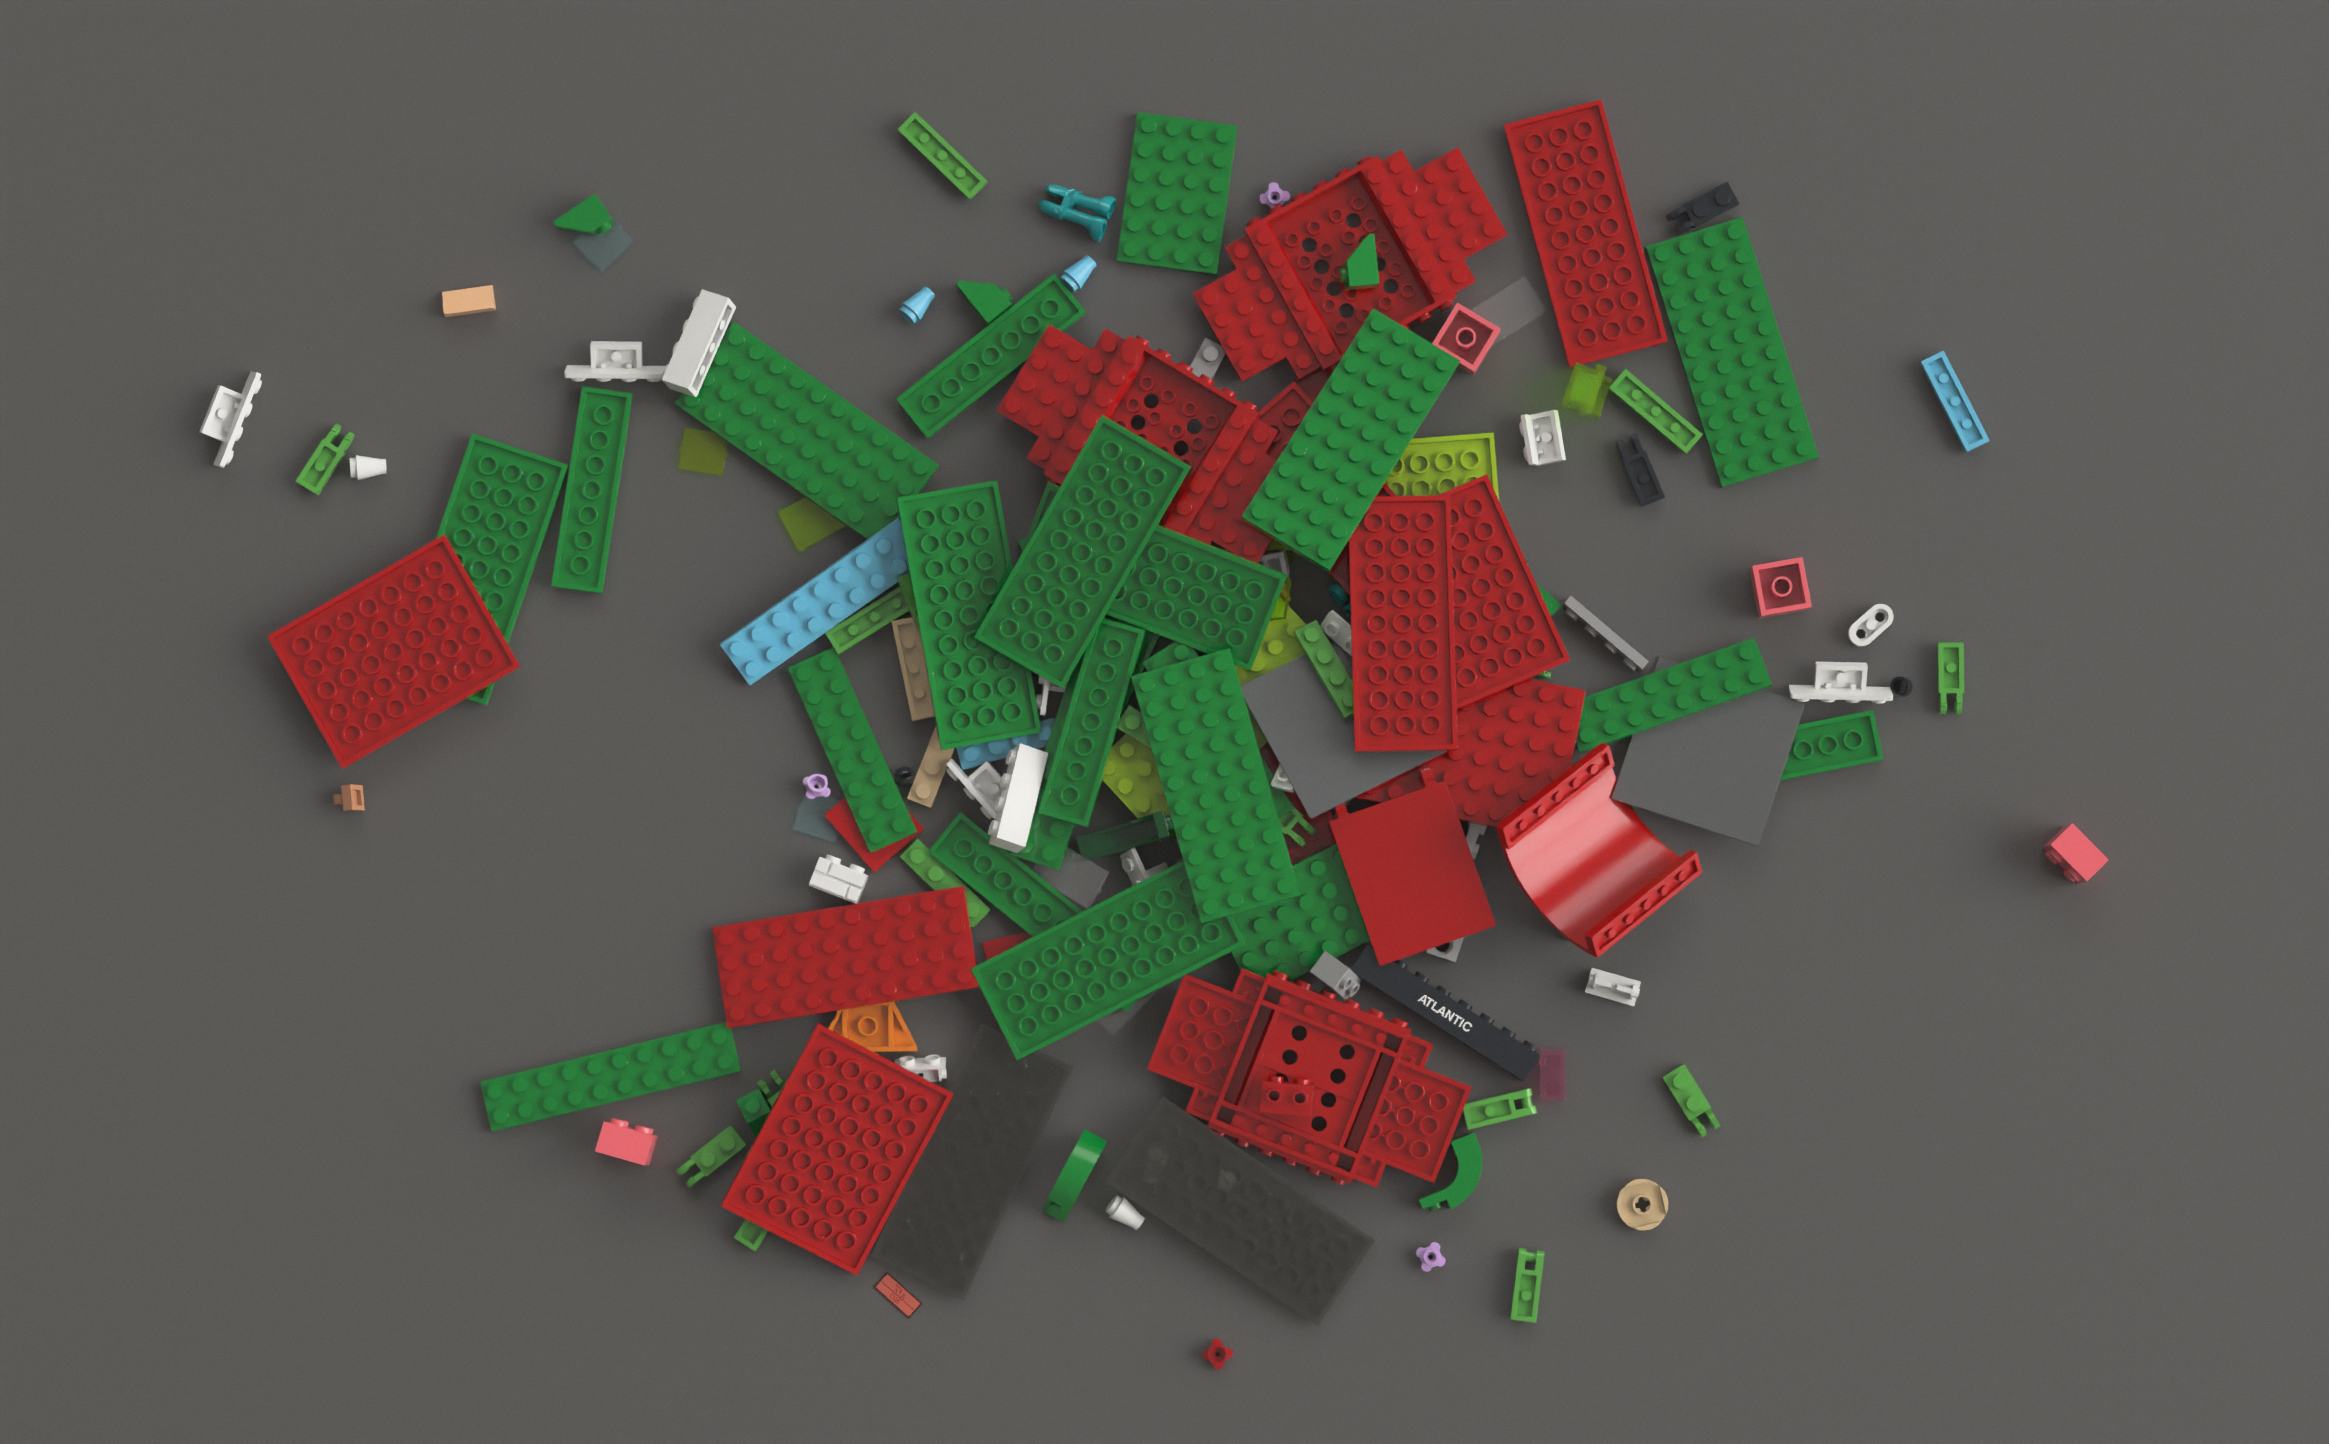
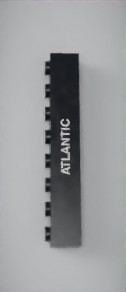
[1351,945,1540,1081]

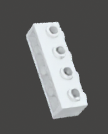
[662,289,736,397]
[988,743,1048,853]

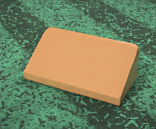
[442,285,496,317]

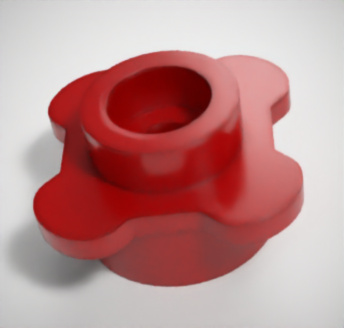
[1202,1339,1233,1370]

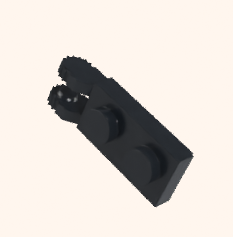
[1666,182,1739,235]
[1616,433,1665,507]

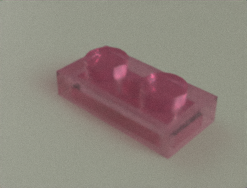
[1539,1049,1566,1101]

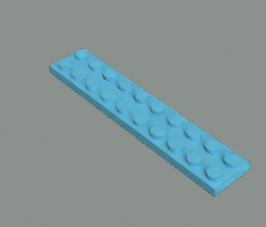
[720,518,909,685]

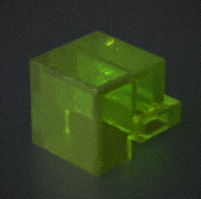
[1560,363,1613,419]

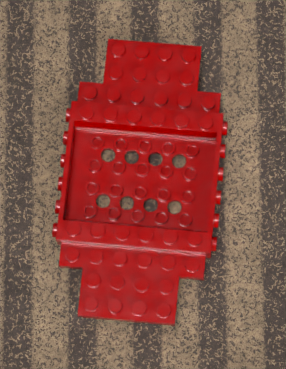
[1193,147,1508,382]
[996,324,1279,563]
[1147,968,1472,1188]

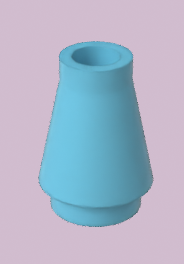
[1060,255,1097,292]
[899,286,935,324]

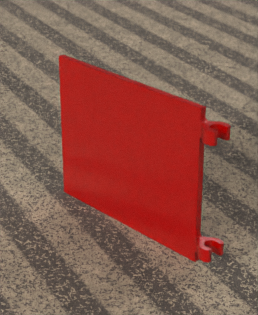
[1329,766,1496,966]

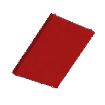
[824,797,924,872]

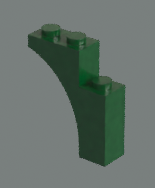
[1076,811,1175,862]

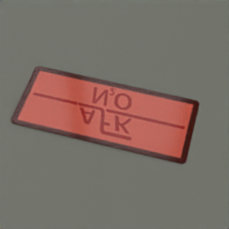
[874,1272,922,1318]

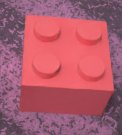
[1432,303,1501,376]
[1749,557,1812,619]
[2042,823,2109,884]
[595,1118,658,1166]

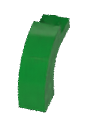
[1042,1130,1107,1222]
[1418,1132,1482,1212]

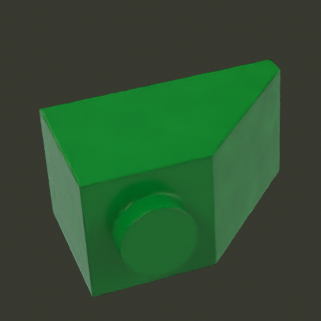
[553,193,615,236]
[1339,234,1379,290]
[956,281,1013,325]
[736,1089,771,1137]

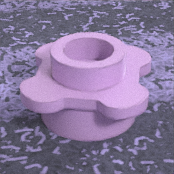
[1260,182,1290,209]
[803,774,831,800]
[1416,1242,1446,1272]

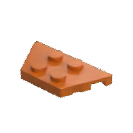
[829,1002,918,1052]

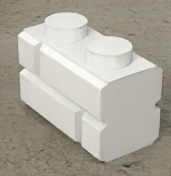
[809,854,869,904]

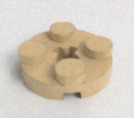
[1616,1179,1668,1230]

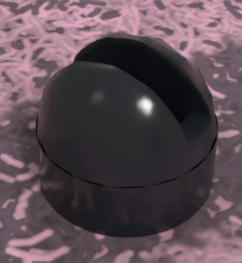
[1890,676,1913,697]
[895,767,915,787]

